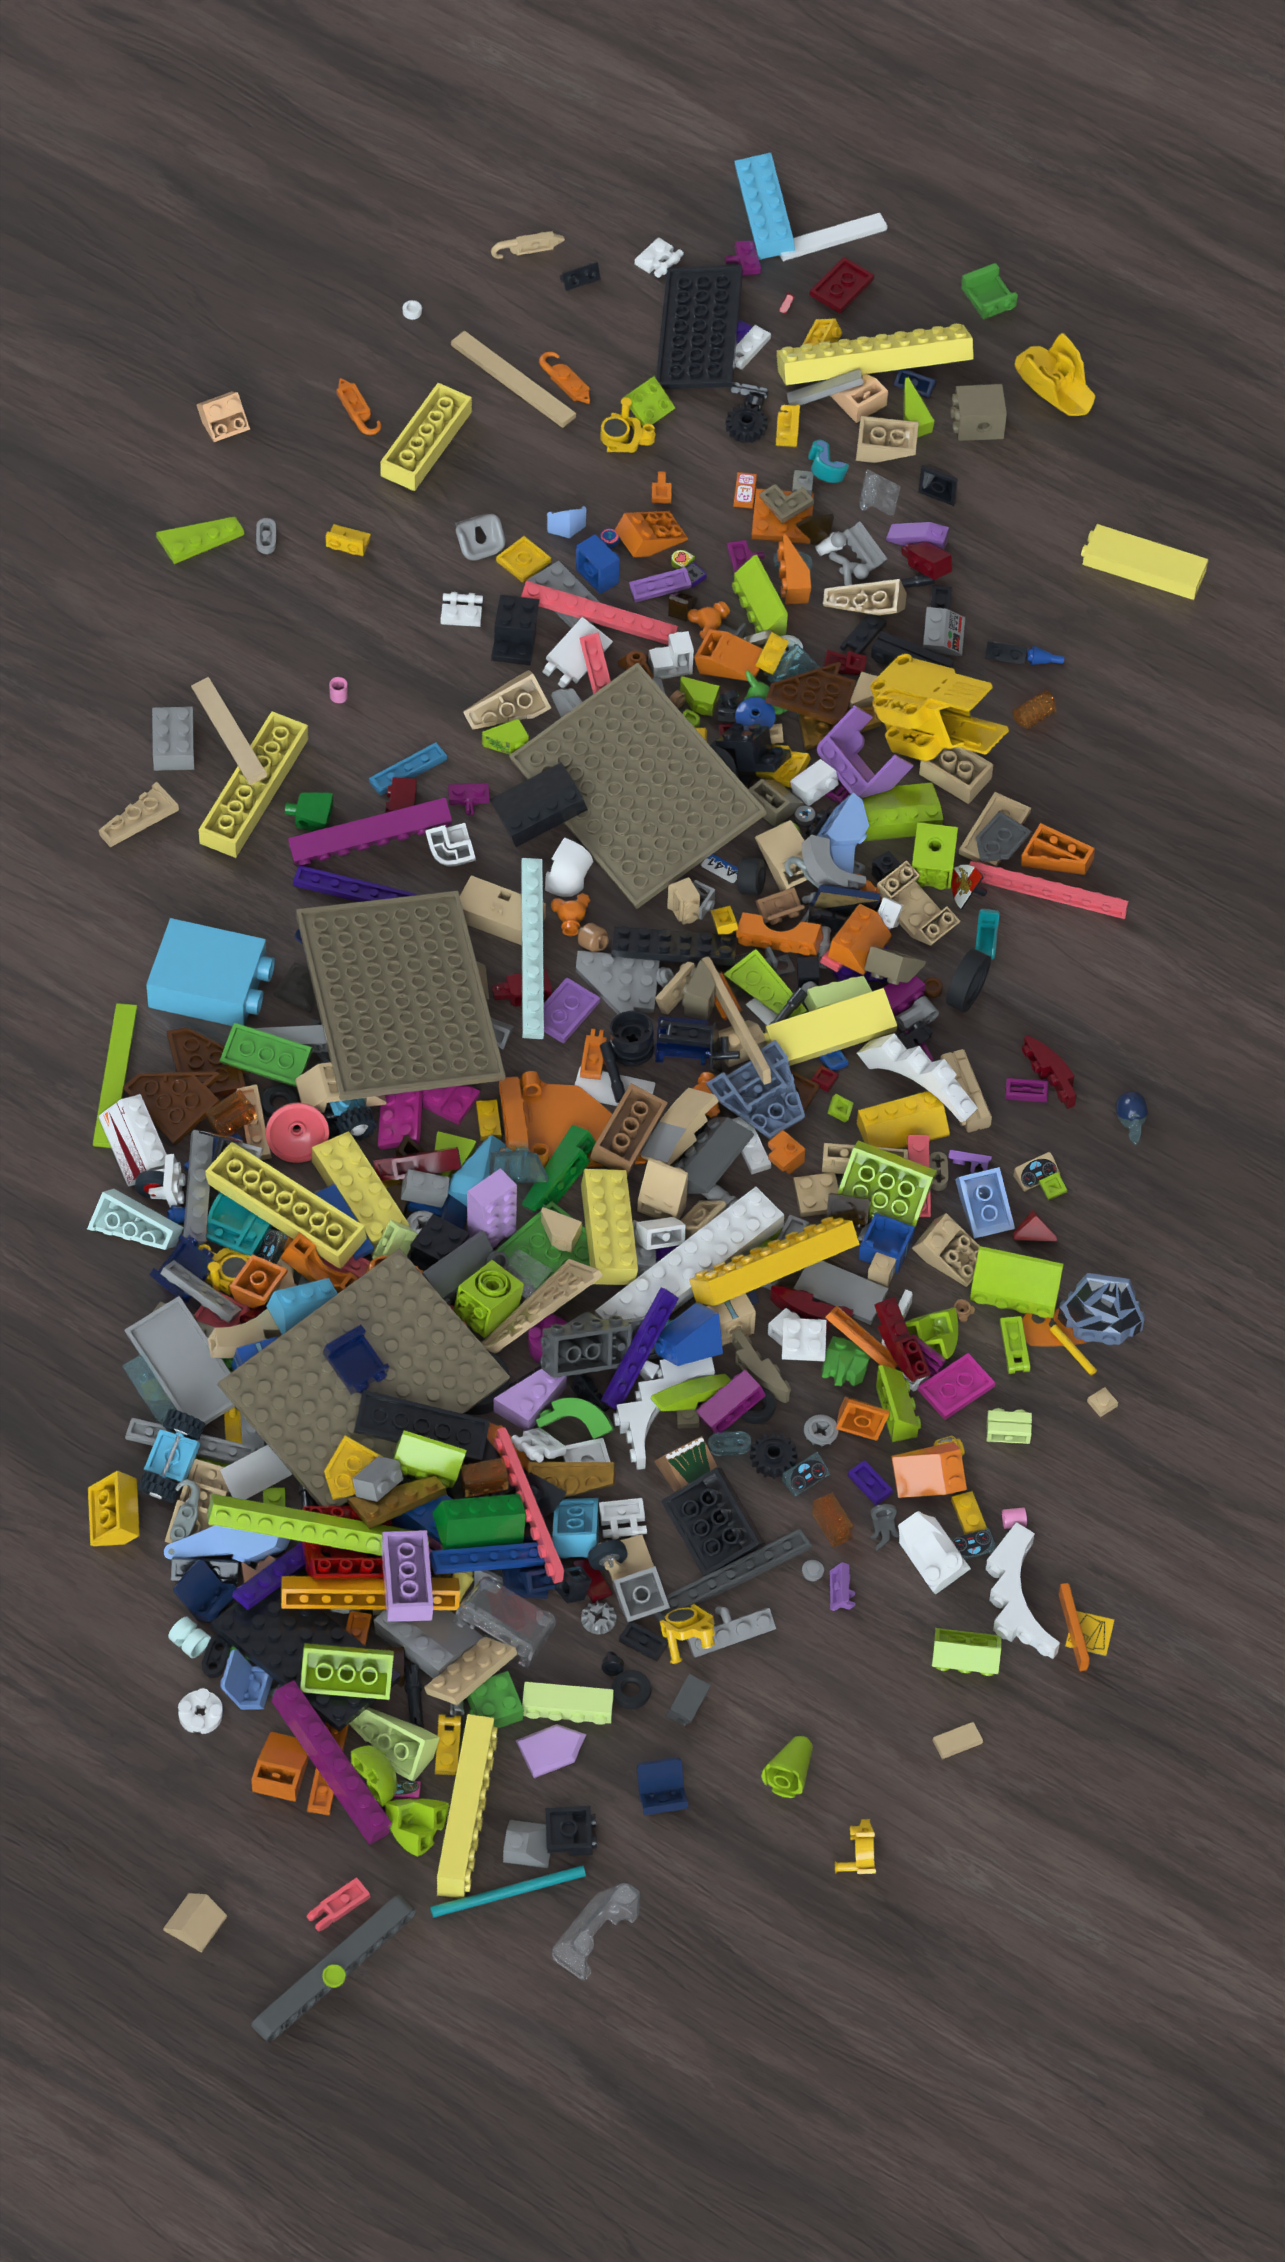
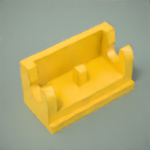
[776,405,800,447]

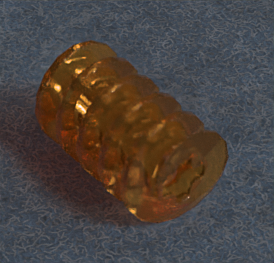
[1012,690,1056,729]

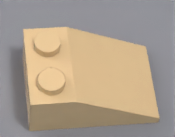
[856,416,919,463]

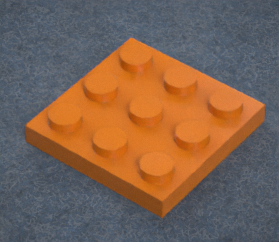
[751,488,814,544]

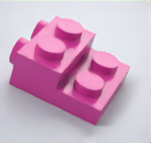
[422,1085,480,1125]

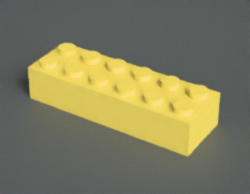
[381,383,472,491]
[312,1131,410,1255]
[581,1169,638,1285]

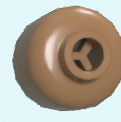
[578,923,609,952]

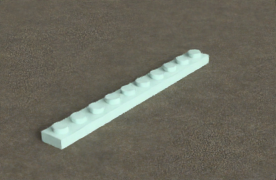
[521,858,544,1039]

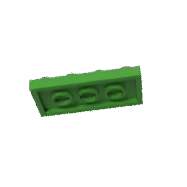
[220,1023,313,1087]

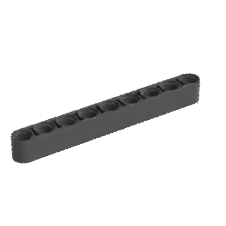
[251,1895,416,2043]

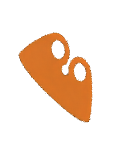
[1022,1309,1088,1346]

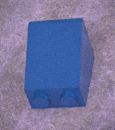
[655,1303,723,1366]

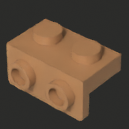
[755,887,805,925]

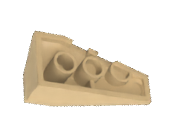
[823,579,907,615]
[463,670,551,730]

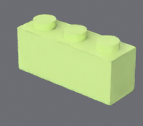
[804,976,872,1012]

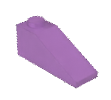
[886,522,949,550]

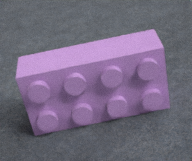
[467,1168,517,1248]
[381,1531,433,1622]

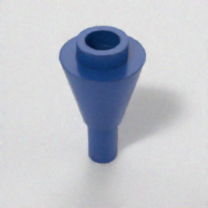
[1027,646,1064,665]
[167,1205,185,1225]

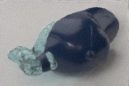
[1116,1091,1148,1145]

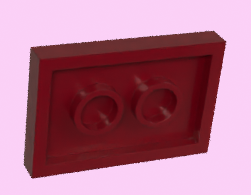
[810,257,874,313]

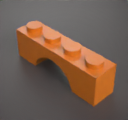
[736,913,823,956]
[280,1232,359,1293]

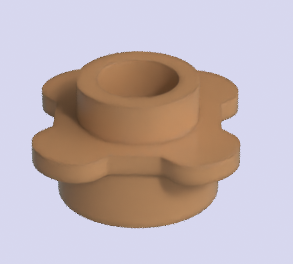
[951,1299,975,1322]

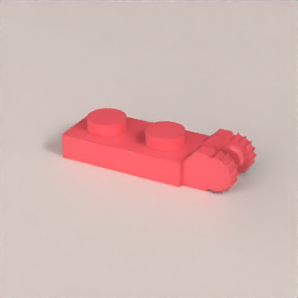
[307,1877,370,1932]

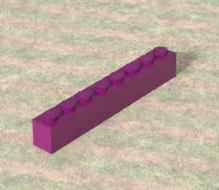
[288,798,452,866]
[272,1680,392,1845]

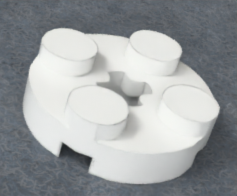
[178,1688,223,1734]

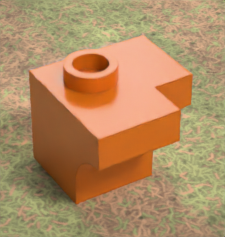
[768,1130,806,1175]

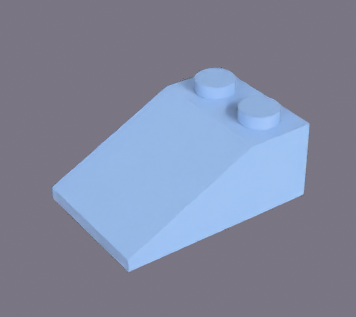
[955,1167,1015,1239]

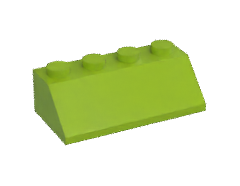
[732,555,788,636]
[300,1643,394,1700]

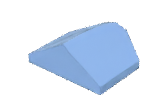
[547,506,586,538]

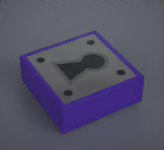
[686,562,707,588]

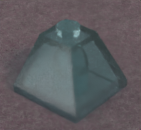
[767,644,821,683]

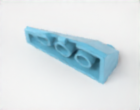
[448,1135,507,1206]

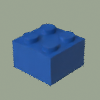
[576,534,620,594]

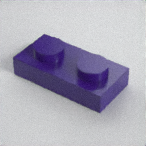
[848,1460,893,1506]

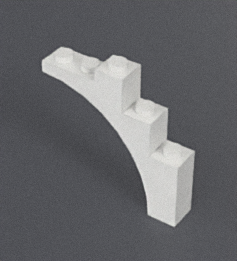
[857,1033,978,1122]
[613,1357,715,1470]
[986,1522,1060,1659]

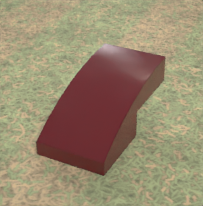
[823,650,867,675]

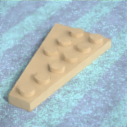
[481,1259,603,1354]

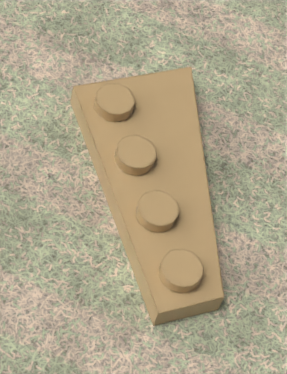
[99,782,179,847]

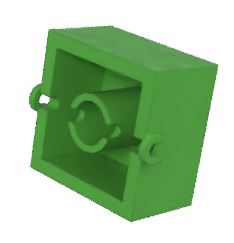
[466,1671,524,1728]

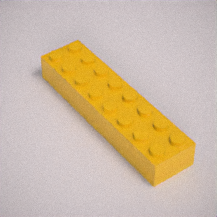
[689,1217,860,1306]

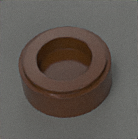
[923,977,943,998]

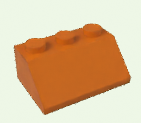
[828,904,892,975]

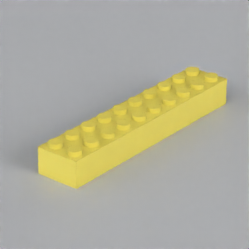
[777,324,973,385]

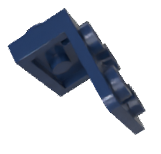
[173,1560,237,1622]
[637,1757,688,1815]

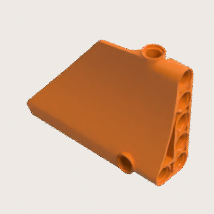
[499,1071,648,1171]

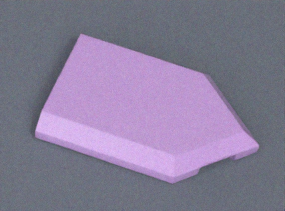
[516,1724,586,1778]

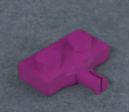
[725,241,761,275]
[727,540,765,573]
[448,783,490,815]

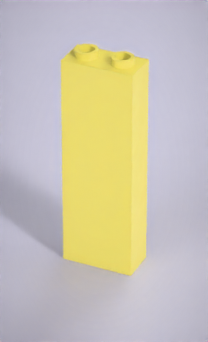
[1081,524,1208,600]
[763,988,897,1066]

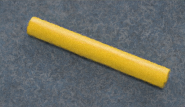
[1050,1324,1097,1375]

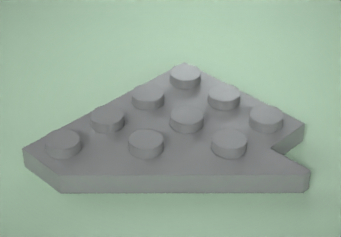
[576,951,660,1014]

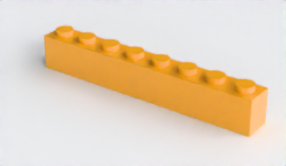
[281,1576,460,1610]

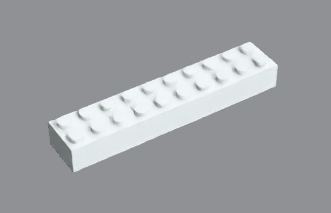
[595,1187,784,1320]

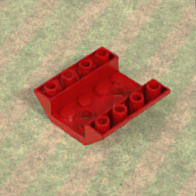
[302,1506,392,1578]

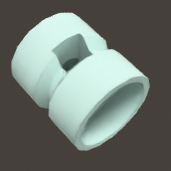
[168,1617,211,1658]

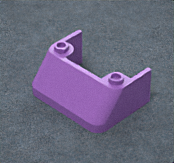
[817,705,913,799]

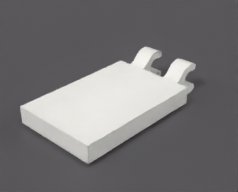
[542,617,613,688]

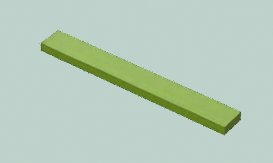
[93,1003,137,1148]

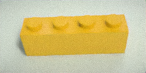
[857,1091,950,1149]

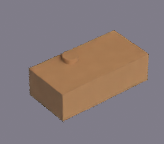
[590,1083,668,1177]

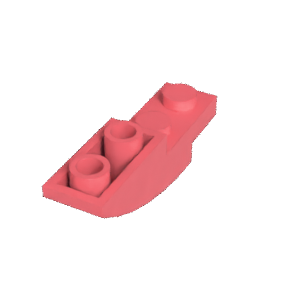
[907,1135,931,1217]

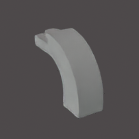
[802,835,866,890]

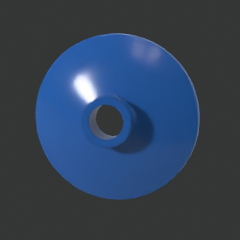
[735,697,775,730]

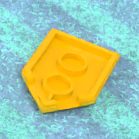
[324,1435,383,1500]

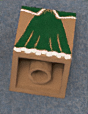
[654,1436,718,1492]

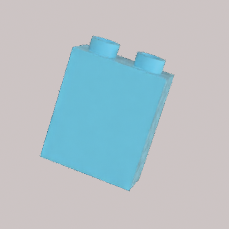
[146,918,275,1026]

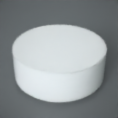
[403,300,422,319]

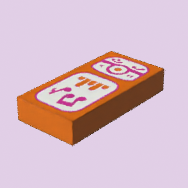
[733,472,757,509]

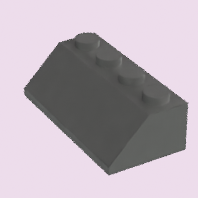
[673,1117,754,1194]
[422,1230,494,1306]

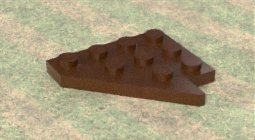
[765,662,856,726]
[167,1027,249,1097]
[123,1072,222,1146]

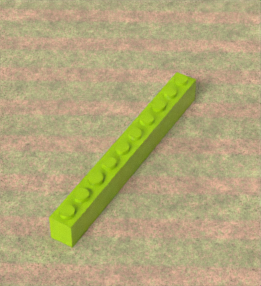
[207,1494,429,1556]

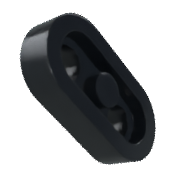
[202,1635,231,1678]

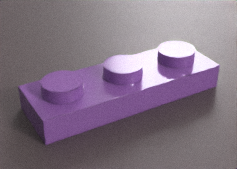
[629,567,692,603]

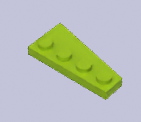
[156,517,244,564]
[724,949,808,1019]

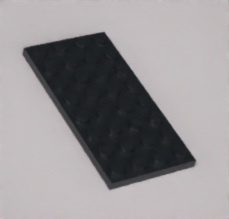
[656,265,743,389]
[211,1586,401,1732]

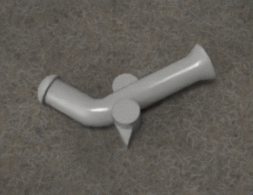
[829,552,859,586]

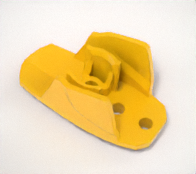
[1014,333,1095,416]

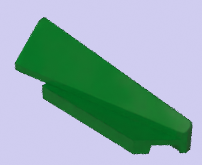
[522,1125,596,1211]

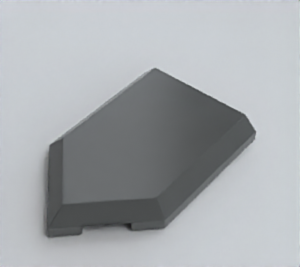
[976,811,1032,862]

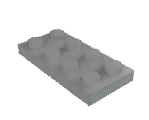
[528,561,600,629]

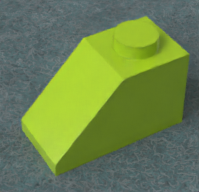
[680,676,720,716]

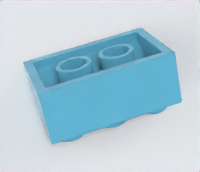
[267,1278,338,1335]

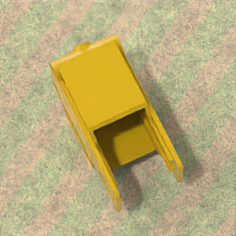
[870,654,1009,761]

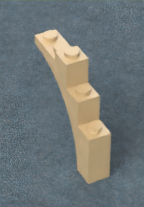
[208,1258,297,1358]

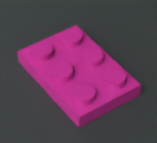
[378,1090,423,1150]
[918,1353,995,1420]

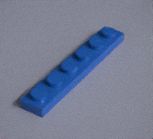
[429,1542,546,1574]

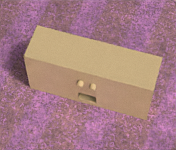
[459,876,546,945]

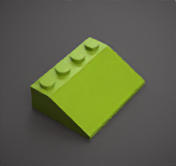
[862,783,943,841]
[837,1140,937,1227]
[970,1246,1064,1318]

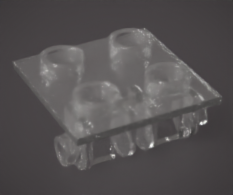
[859,469,900,516]
[505,1249,553,1299]

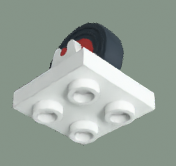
[135,1154,186,1207]

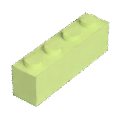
[522,1682,614,1725]

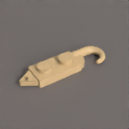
[491,231,565,259]

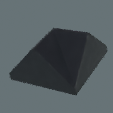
[918,464,958,506]

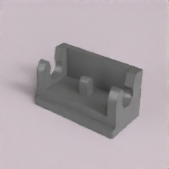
[666,1673,711,1726]

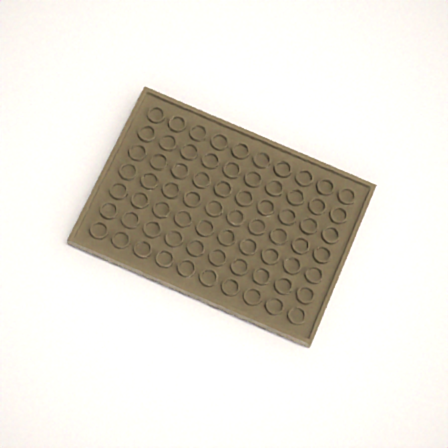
[509,662,767,909]
[296,891,505,1100]
[217,1248,510,1506]

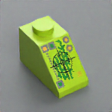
[482,718,529,755]

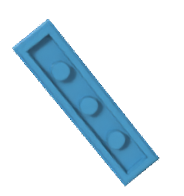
[369,742,447,796]

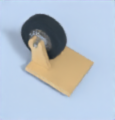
[588,1535,654,1581]

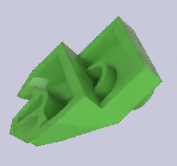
[822,1336,871,1386]

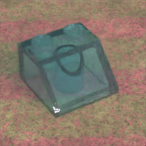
[489,1147,549,1184]

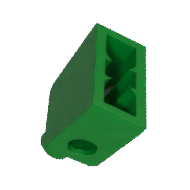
[285,793,333,832]

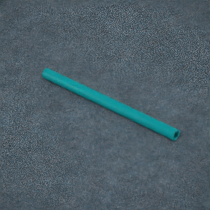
[430,1865,586,1918]

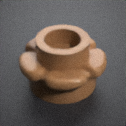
[669,690,686,708]

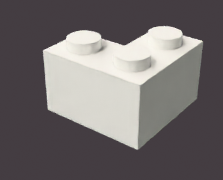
[648,631,694,679]

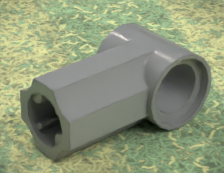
[895,996,939,1032]

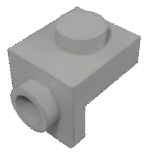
[635,1246,656,1278]

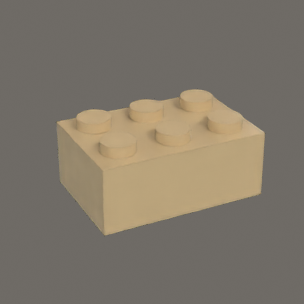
[919,747,993,804]

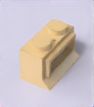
[667,877,700,925]

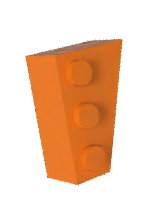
[1021,823,1095,875]

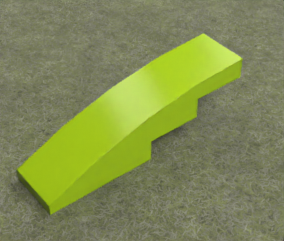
[650,1374,732,1411]

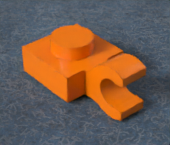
[652,471,672,504]

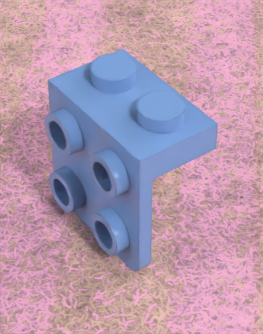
[221,1650,273,1710]

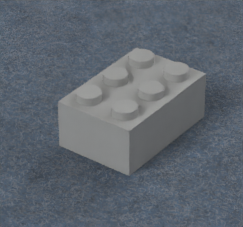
[152,707,194,771]

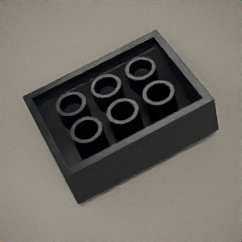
[490,763,588,847]
[661,1467,765,1576]

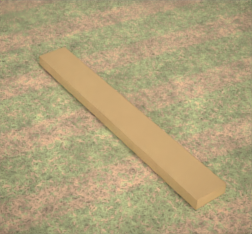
[451,331,576,428]
[191,677,267,785]
[702,956,771,1085]

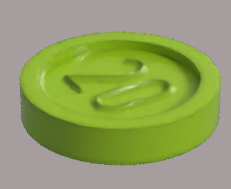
[322,1965,346,1988]

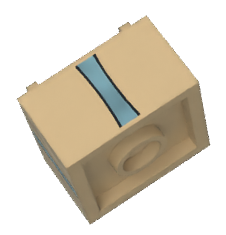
[706,1293,756,1346]

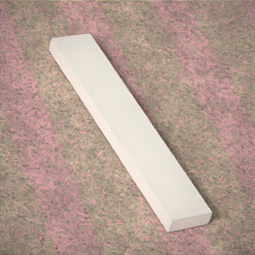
[780,213,887,261]

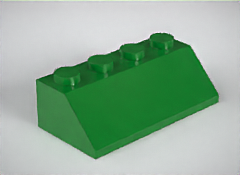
[432,1494,526,1550]

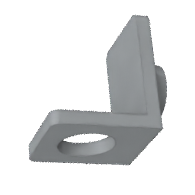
[693,880,715,920]

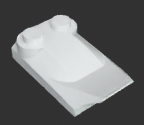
[898,1511,971,1595]

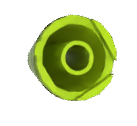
[761,1736,813,1798]

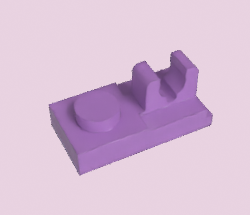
[949,1150,992,1173]
[830,1562,855,1611]

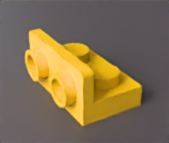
[802,319,842,346]
[326,524,371,556]

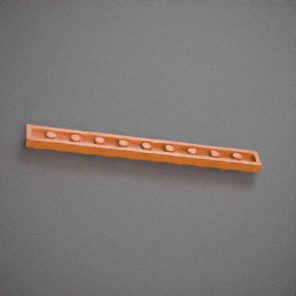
[307,1611,372,1815]

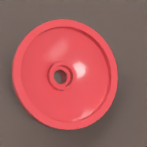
[266,1103,329,1163]

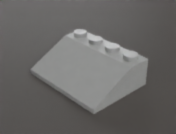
[374,1610,484,1679]

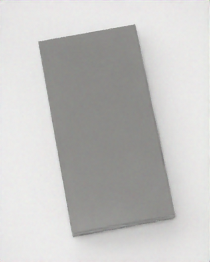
[793,1261,889,1325]

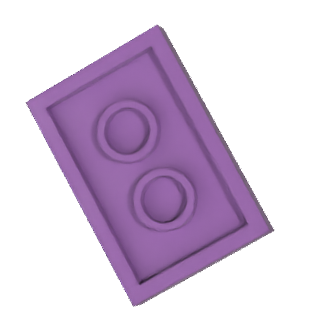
[544,978,600,1044]

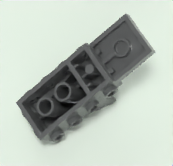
[540,1311,666,1378]

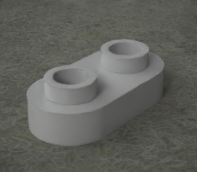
[256,518,276,554]

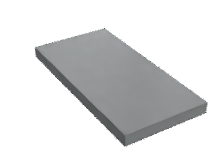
[124,1296,235,1425]

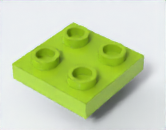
[623,376,675,427]

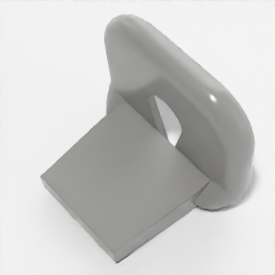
[455,514,506,561]

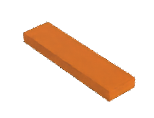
[825,1306,898,1369]
[1059,1583,1090,1672]

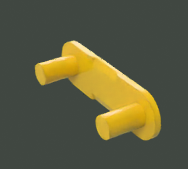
[224,1407,242,1444]

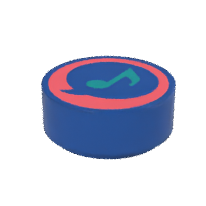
[600,528,619,548]

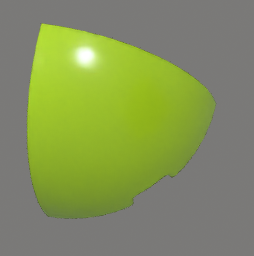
[905,1308,958,1359]
[351,1746,397,1807]
[385,1798,449,1857]

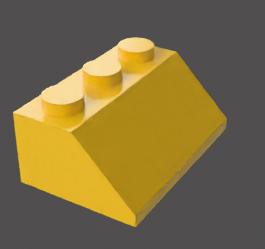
[88,1471,139,1546]

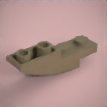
[732,1329,791,1403]

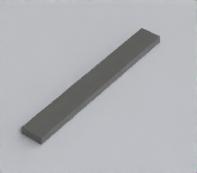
[654,1528,812,1624]

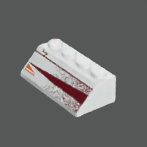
[99,1094,166,1187]

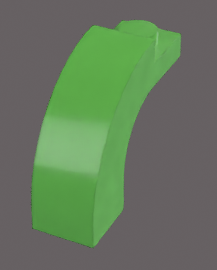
[536,1398,615,1439]

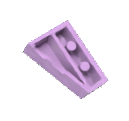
[493,1369,567,1431]

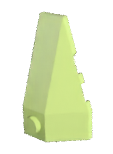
[349,1707,440,1781]

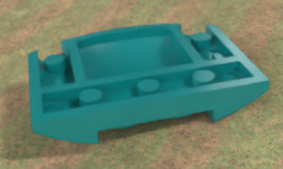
[206,1192,272,1256]

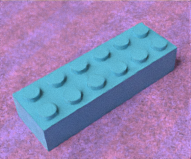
[734,152,795,260]

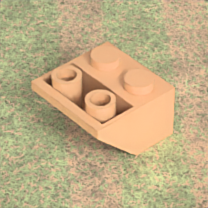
[196,392,250,442]

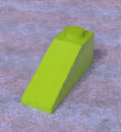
[903,377,934,438]

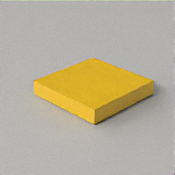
[496,536,552,583]

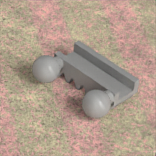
[831,521,887,579]

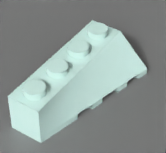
[87,1189,184,1250]

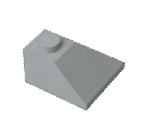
[503,1820,550,1868]

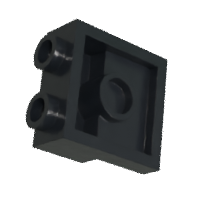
[545,1806,597,1856]

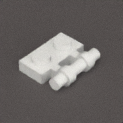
[635,237,684,278]
[441,592,483,627]
[511,1428,567,1463]
[599,1498,647,1540]

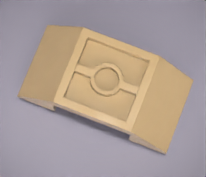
[877,860,961,946]
[295,1062,387,1113]

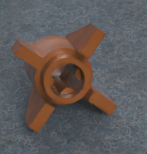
[618,651,654,678]

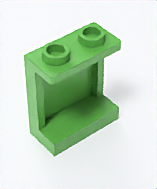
[961,263,1018,319]

